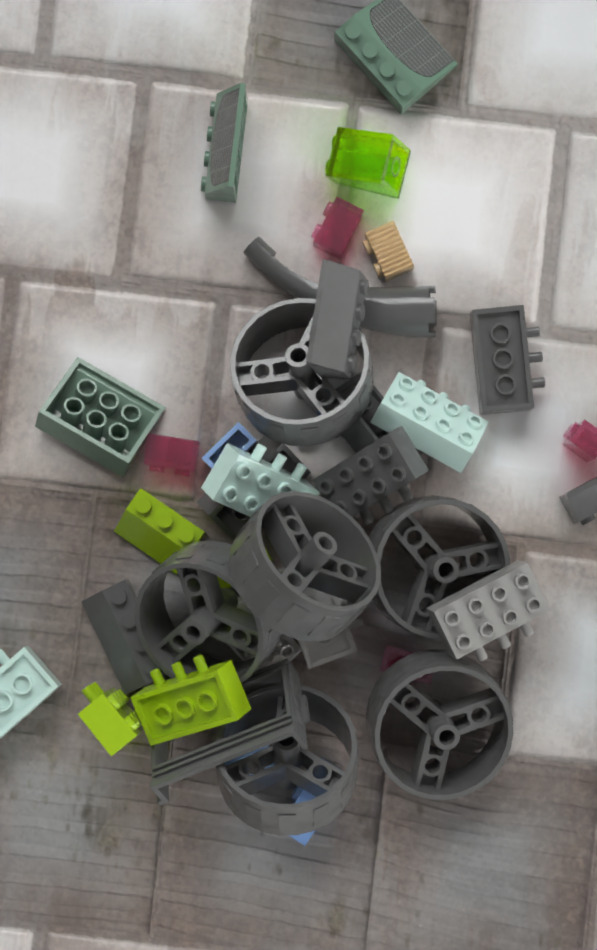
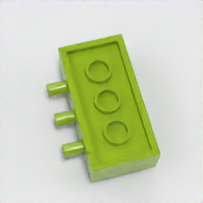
[130,654,251,746]
[78,682,144,756]

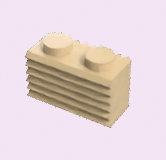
[362,221,414,282]

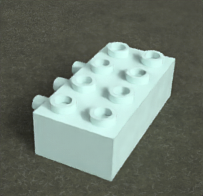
[370,372,489,473]
[201,443,320,517]
[0,646,62,739]

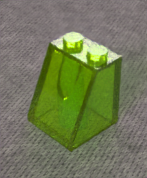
[325,127,411,199]

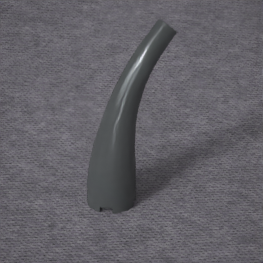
[244,237,437,338]

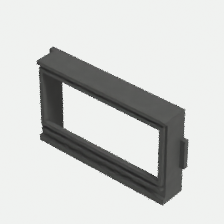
[150,659,310,805]

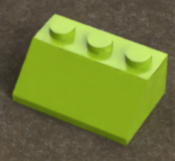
[114,488,206,575]

